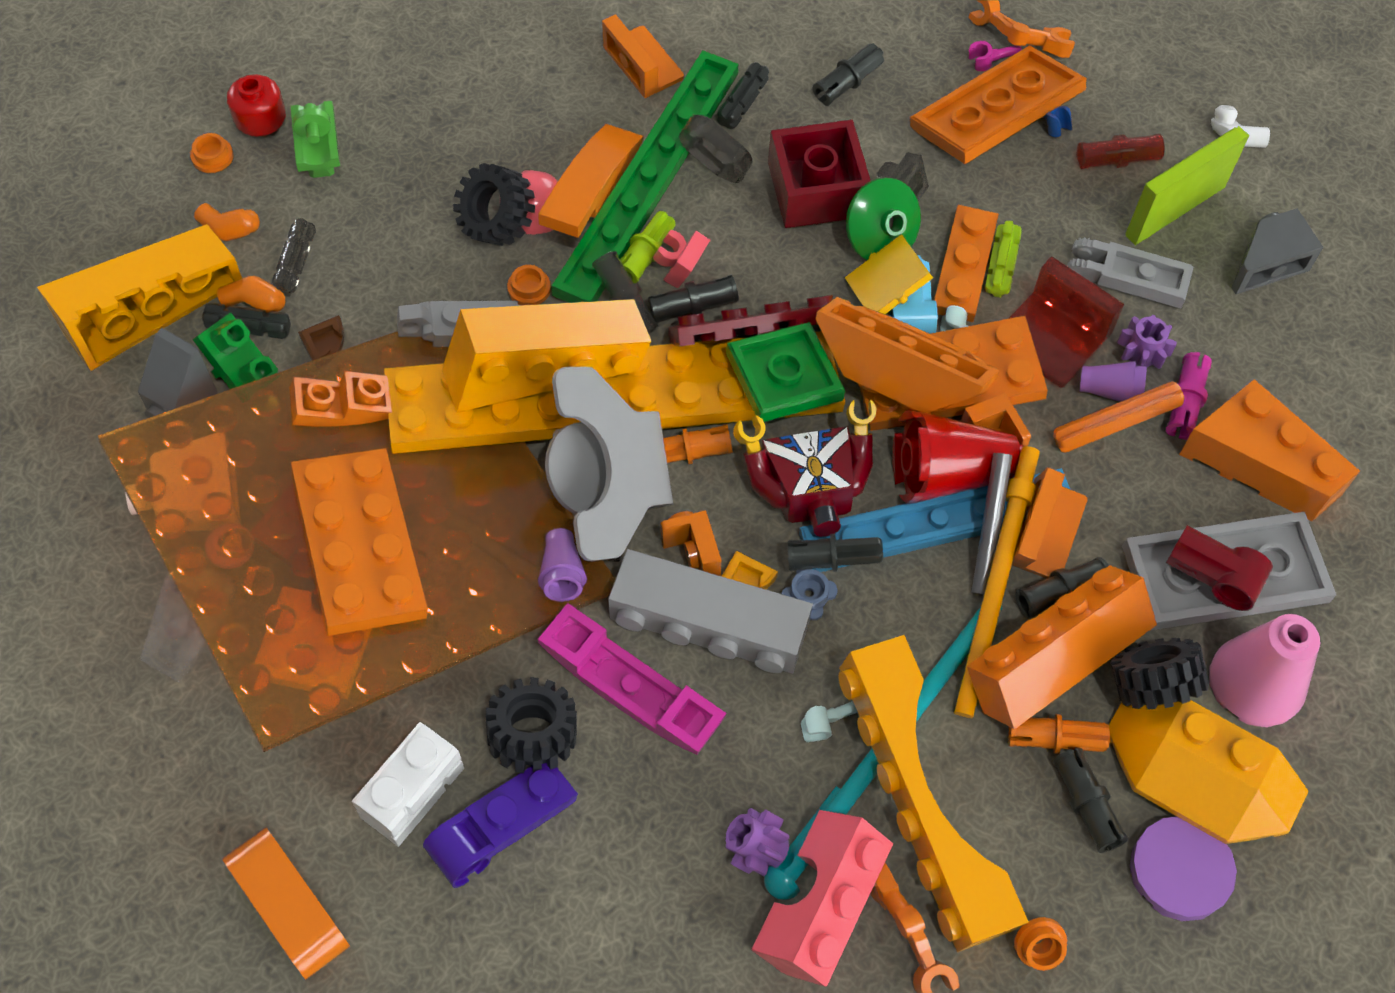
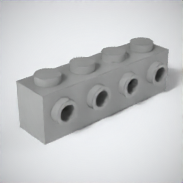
[608,549,813,674]

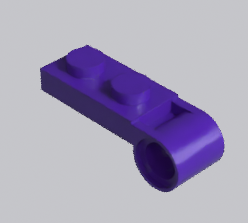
[423,763,578,888]

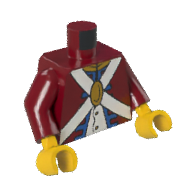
[733,400,877,537]

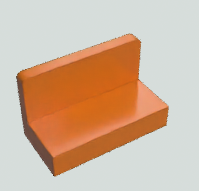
[602,14,684,98]
[1012,468,1087,579]

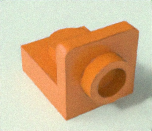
[660,510,721,576]

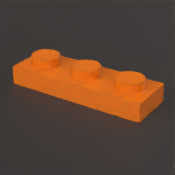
[934,205,999,322]

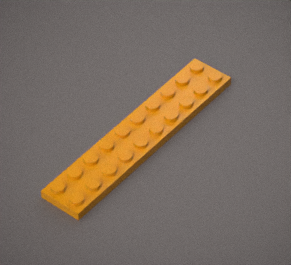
[384,331,846,454]

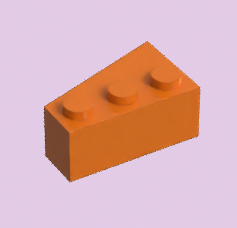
[1179,379,1360,521]

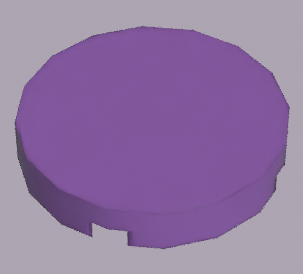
[1130,817,1237,921]

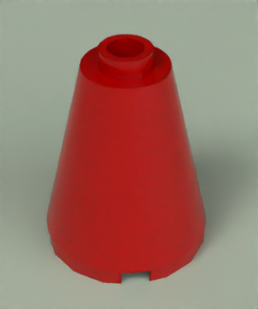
[892,410,1024,503]

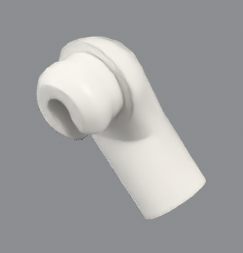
[1211,105,1270,148]

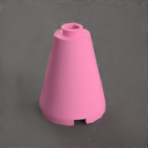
[1209,614,1320,727]

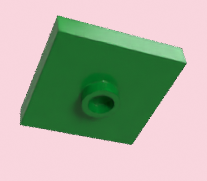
[725,322,846,422]

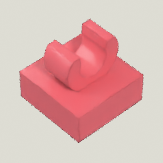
[653,230,710,288]

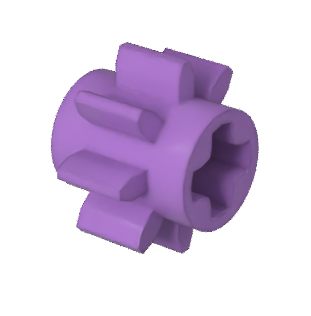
[1117,315,1177,369]
[726,808,789,876]

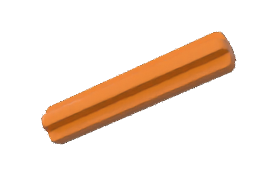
[1053,381,1184,453]

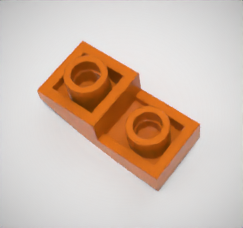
[289,371,392,427]

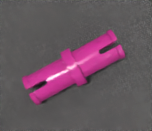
[1166,352,1212,440]

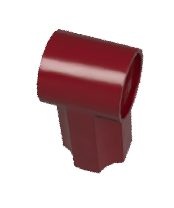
[1166,525,1273,611]

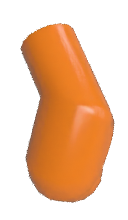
[217,276,286,313]

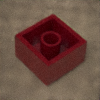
[768,119,871,228]

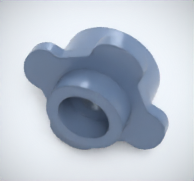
[781,569,838,620]

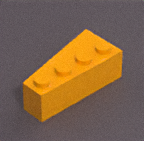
[37,224,242,371]
[442,299,651,413]

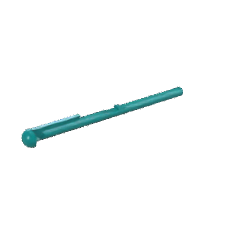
[764,605,1003,900]

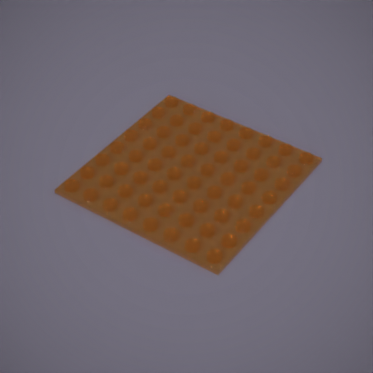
[98,331,616,752]

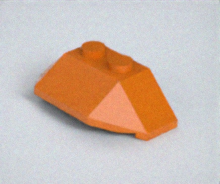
[816,297,999,413]

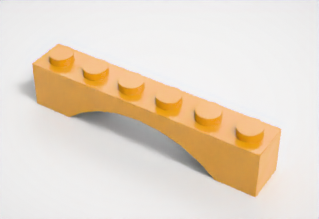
[838,635,1029,953]

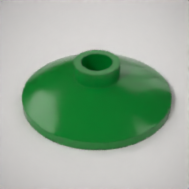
[846,178,921,261]

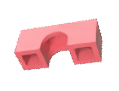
[751,810,893,987]

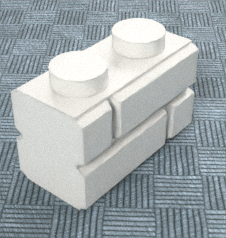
[352,722,464,847]

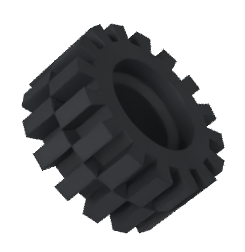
[453,163,535,246]
[1111,638,1209,710]
[485,677,577,774]

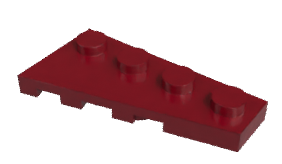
[668,295,833,347]

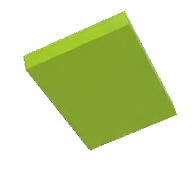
[1125,126,1250,246]

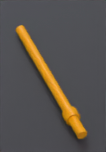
[954,446,1040,719]

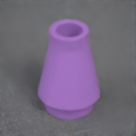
[1080,361,1147,402]
[538,528,587,602]

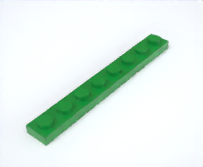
[551,50,739,303]

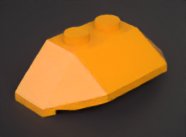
[1109,700,1309,844]

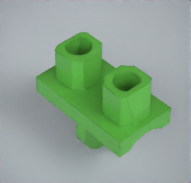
[291,101,340,178]

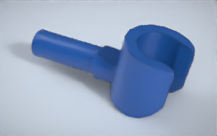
[1043,106,1073,137]

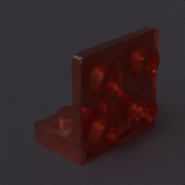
[1008,256,1124,388]

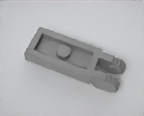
[1066,237,1194,309]

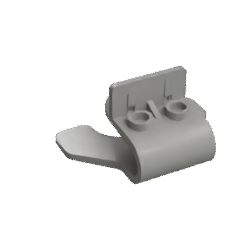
[545,367,673,561]

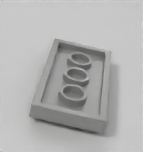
[1122,512,1336,631]

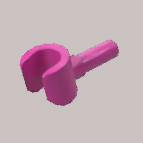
[969,41,1022,72]

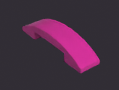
[538,603,727,755]

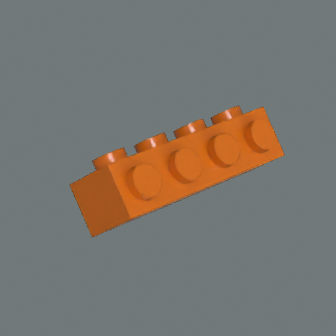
[967,565,1157,729]

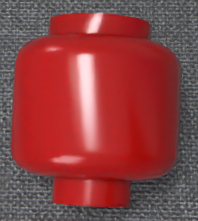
[227,74,286,137]

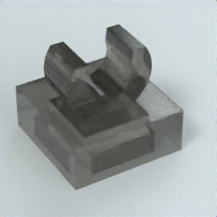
[876,152,929,201]

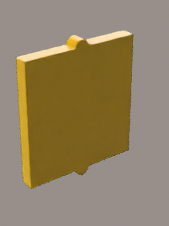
[845,234,933,314]

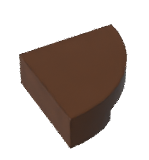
[298,315,345,372]

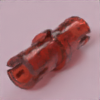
[1076,133,1165,169]

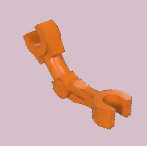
[969,0,1075,58]
[870,863,959,993]

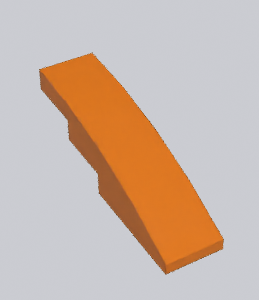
[538,124,644,238]

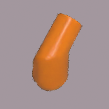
[194,203,260,241]

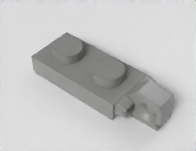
[397,301,518,347]

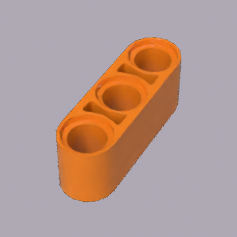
[222,827,350,980]

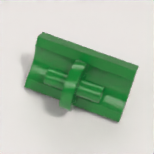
[192,313,280,405]

